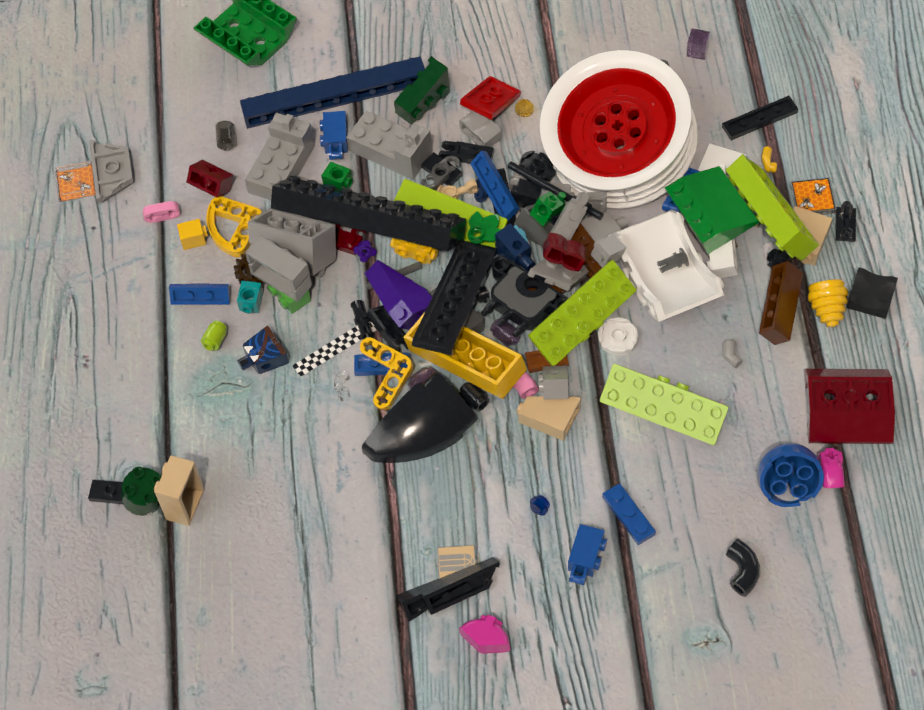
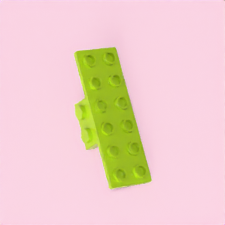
[394,179,508,248]
[528,260,636,366]
[600,364,729,445]

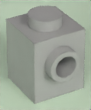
[590,234,626,267]

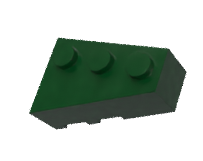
[394,56,450,125]

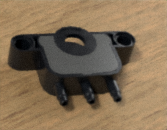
[481,256,568,337]

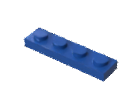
[470,150,520,221]

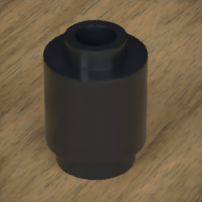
[459,382,489,412]

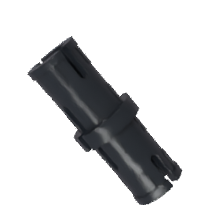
[351,300,374,340]

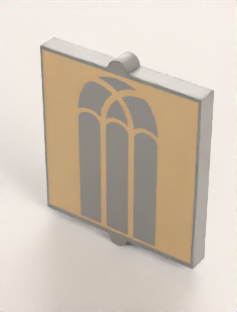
[436,545,478,579]

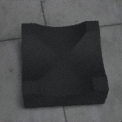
[847,267,898,319]

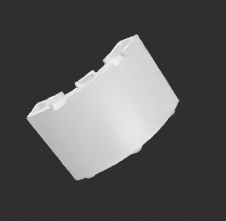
[608,210,724,322]

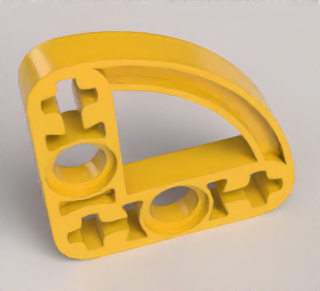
[206,196,262,257]

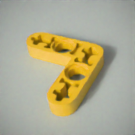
[360,337,414,411]

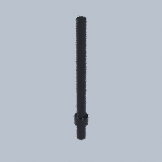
[507,161,604,220]

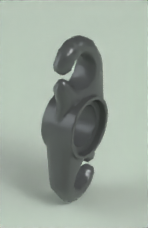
[421,155,460,189]

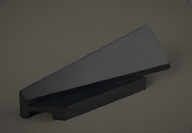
[396,558,500,621]

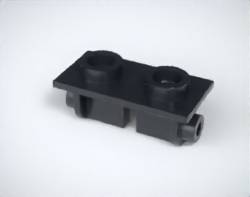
[835,201,856,242]

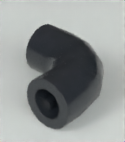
[726,539,760,597]

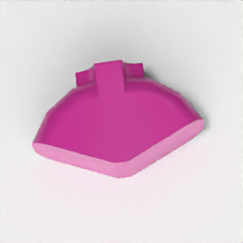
[817,448,844,488]
[459,615,510,654]

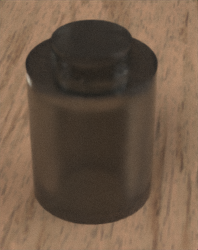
[215,121,236,151]

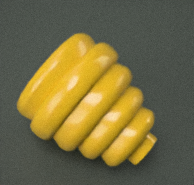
[807,279,848,328]

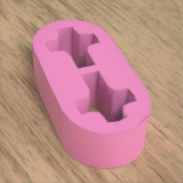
[143,201,180,223]

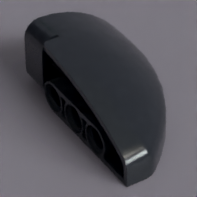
[362,372,477,463]

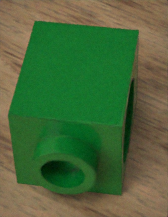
[321,161,353,189]
[530,191,564,227]

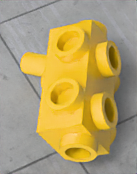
[390,238,438,264]

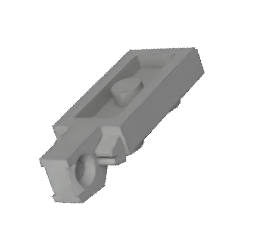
[550,192,590,240]

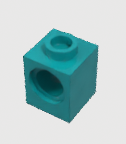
[237,281,264,314]

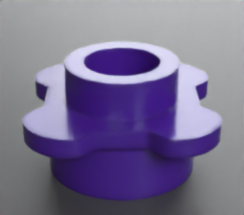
[353,240,377,262]

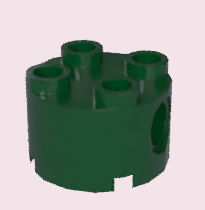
[121,466,161,516]

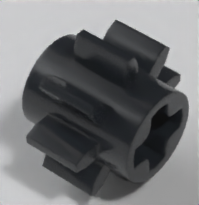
[767,248,792,269]

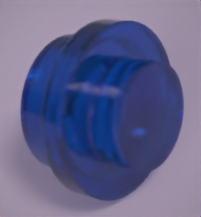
[530,495,550,516]

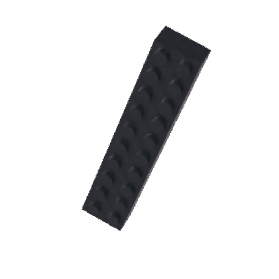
[271,176,466,251]

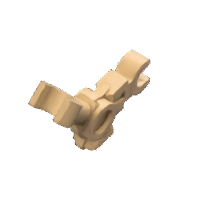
[437,179,478,199]

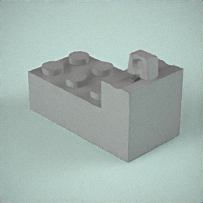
[346,110,433,180]
[245,113,315,200]
[248,208,336,278]

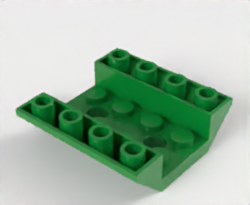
[193,0,297,65]

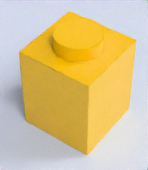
[177,219,208,250]

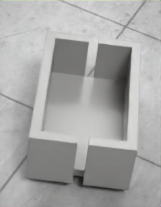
[245,236,312,302]

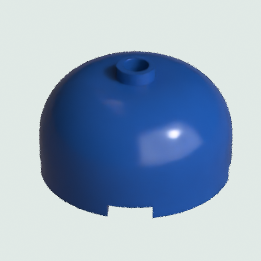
[758,443,824,507]

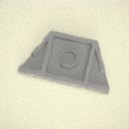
[89,140,134,203]
[528,259,589,291]

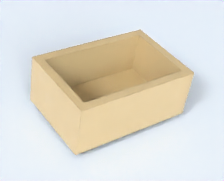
[154,456,205,526]

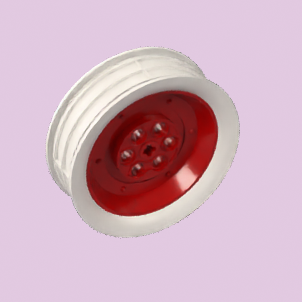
[540,50,698,209]

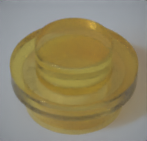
[515,99,534,117]

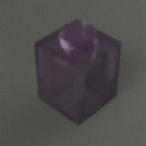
[686,28,710,60]

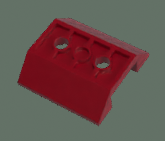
[804,368,895,444]

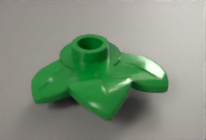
[467,211,501,244]

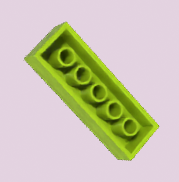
[726,154,819,261]

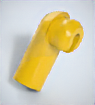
[761,146,777,173]

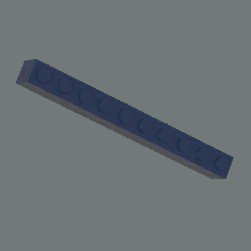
[240,56,425,129]

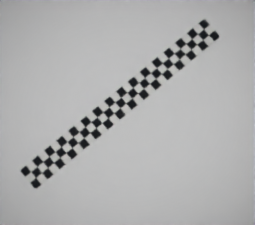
[293,320,377,376]

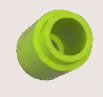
[201,321,227,351]

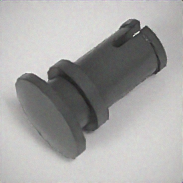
[657,248,689,273]

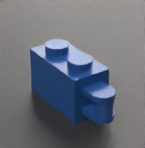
[320,111,348,160]
[568,524,607,585]

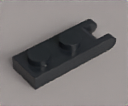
[366,305,408,352]

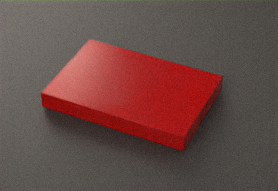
[460,76,521,120]

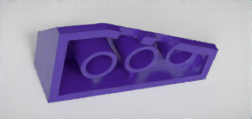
[364,260,432,330]

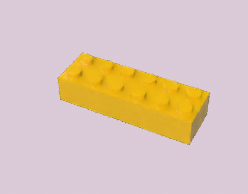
[403,313,527,399]

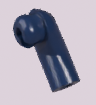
[474,178,488,203]

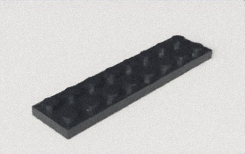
[412,241,497,356]

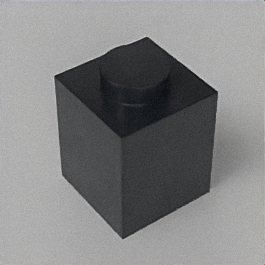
[511,178,541,208]

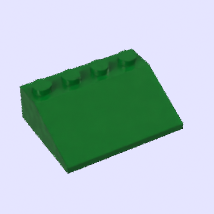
[665,166,759,254]

